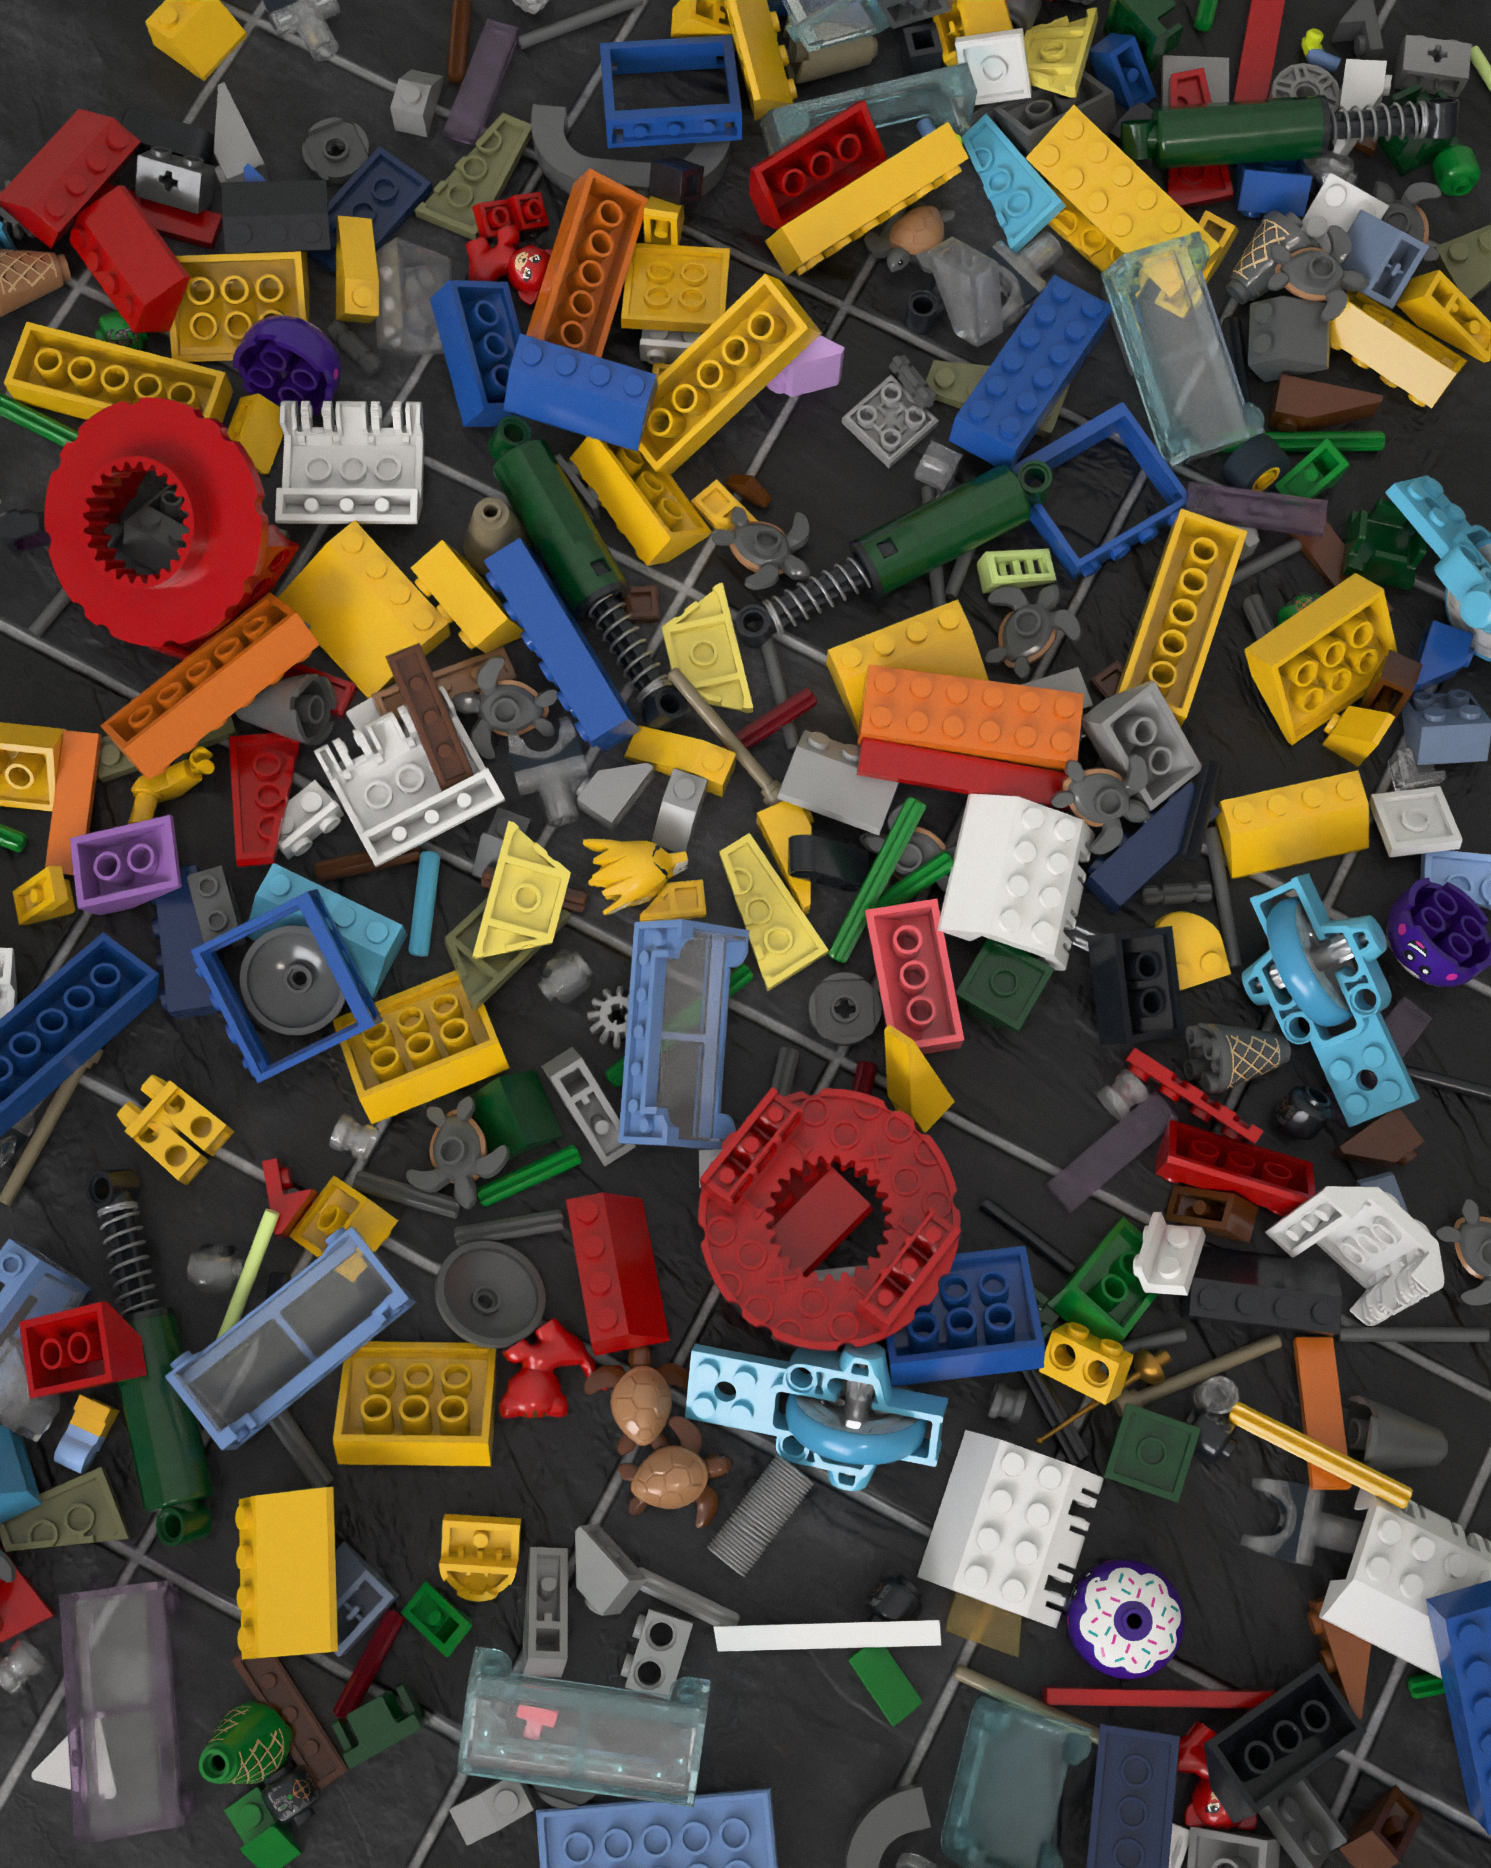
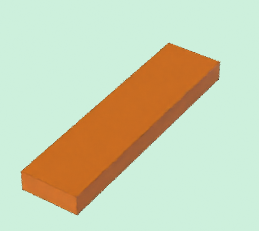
[45,730,102,876]
[1293,1337,1352,1490]

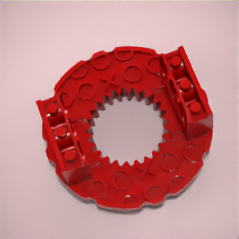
[44,397,300,647]
[698,1087,962,1351]

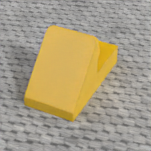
[12,866,75,925]

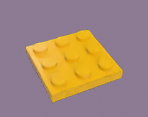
[621,243,730,333]

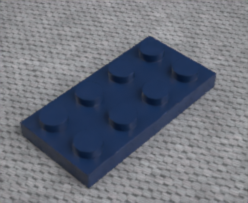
[307,146,433,277]
[1087,1724,1180,1868]

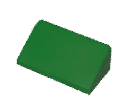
[847,1647,923,1727]

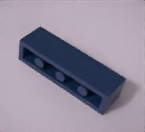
[1084,781,1221,915]
[151,865,219,1019]

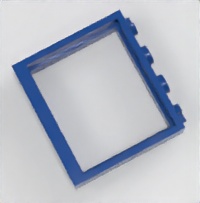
[600,35,742,148]
[1012,402,1193,581]
[190,889,383,1083]

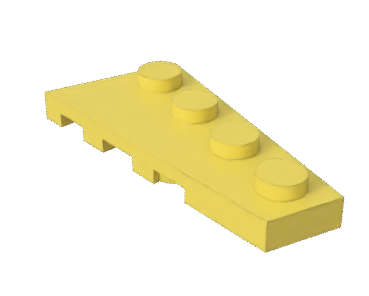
[719,833,829,992]

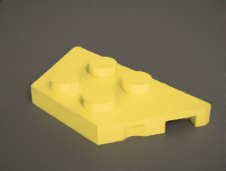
[1024,8,1098,98]
[662,583,753,713]
[472,821,571,959]

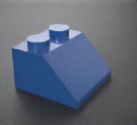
[1233,159,1313,217]

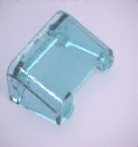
[941,1696,1092,1868]

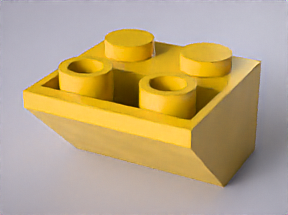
[932,0,1013,79]

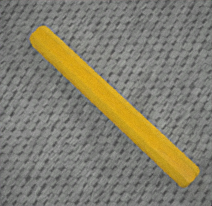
[1229,1402,1413,1509]

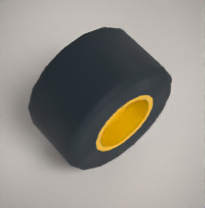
[1221,434,1290,498]

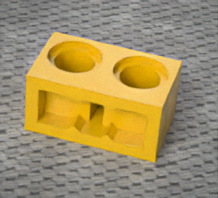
[1039,1322,1134,1405]

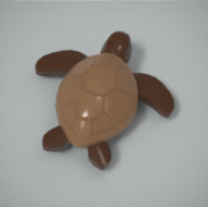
[584,1345,689,1455]
[618,1416,733,1528]

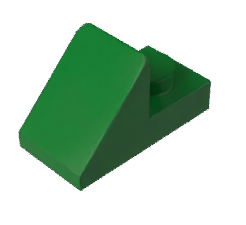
[1274,438,1351,511]
[401,1581,473,1658]
[224,1785,302,1868]

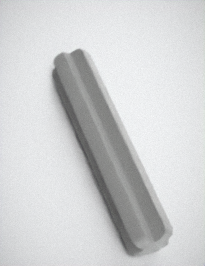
[639,1567,740,1626]

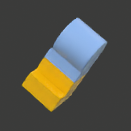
[54,1395,120,1474]

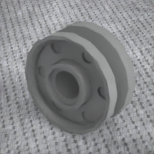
[1268,63,1341,112]

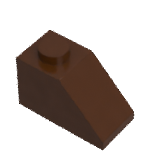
[1358,650,1423,737]
[1330,1108,1425,1167]
[1164,1185,1259,1243]
[1339,1785,1423,1868]

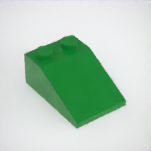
[1047,1217,1158,1343]

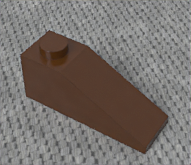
[1267,374,1383,432]

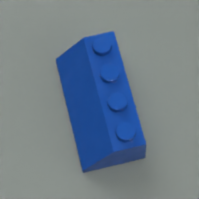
[430,280,522,427]
[503,333,658,452]

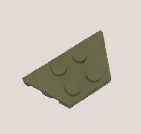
[445,897,571,1011]

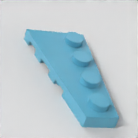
[961,114,1066,254]

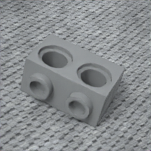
[620,1608,693,1702]

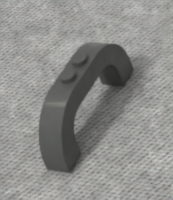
[531,104,733,199]
[844,1782,931,1868]

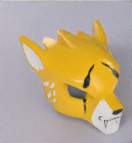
[583,839,688,915]

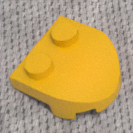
[1154,911,1231,990]
[439,1514,521,1602]

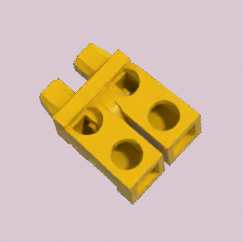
[117,1075,235,1186]

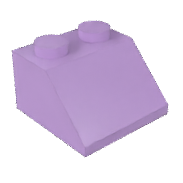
[766,335,845,397]

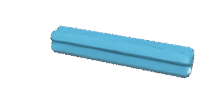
[409,851,440,957]

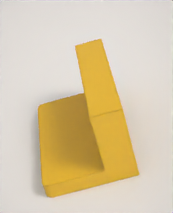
[227,393,284,475]

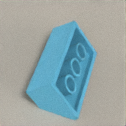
[247,863,408,998]

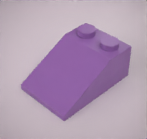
[70,815,182,916]

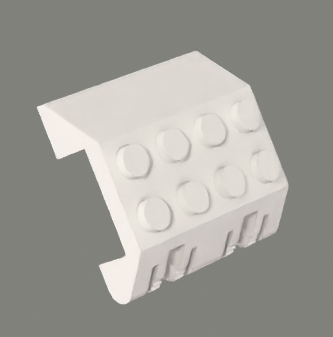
[275,401,425,524]
[314,686,505,867]
[937,793,1095,971]
[1265,1186,1445,1326]
[917,1430,1104,1629]
[1319,1488,1491,1679]

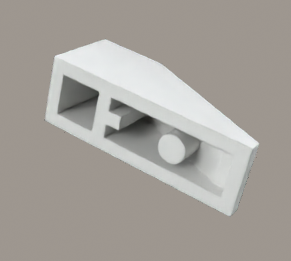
[1332,59,1392,168]

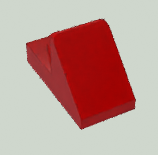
[262,1158,318,1239]

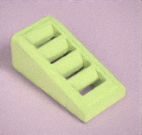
[977,548,1056,593]

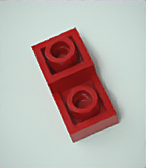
[472,192,549,239]

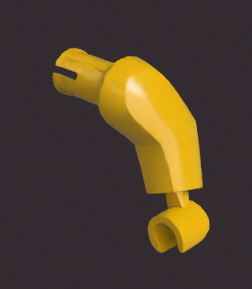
[127,746,215,824]

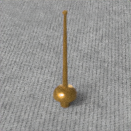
[1035,1348,1172,1445]

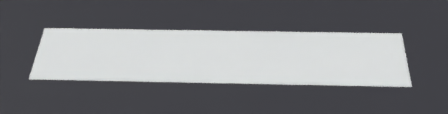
[713,1620,941,1651]

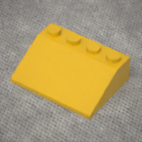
[724,0,798,121]
[169,251,310,362]
[277,520,450,699]
[1244,573,1398,745]
[826,599,989,735]
[333,970,510,1124]
[333,1341,497,1466]
[235,1487,338,1660]

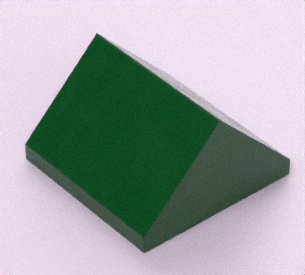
[470,1069,563,1160]

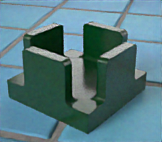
[1103,0,1184,74]
[1377,83,1460,177]
[1342,499,1427,590]
[955,938,1055,1033]
[1103,1403,1201,1503]
[331,1681,430,1770]

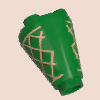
[199,1700,293,1784]

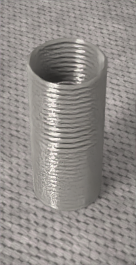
[707,1455,814,1577]

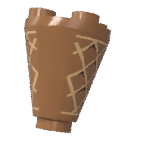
[0,249,71,317]

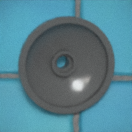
[240,925,346,1035]
[435,1241,546,1348]

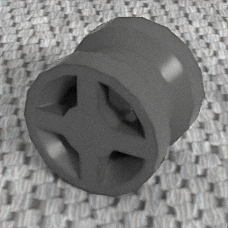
[987,1380,1027,1426]

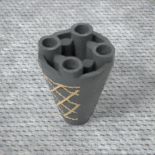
[1225,209,1322,305]
[1183,1022,1291,1096]

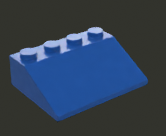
[885,1246,1045,1386]

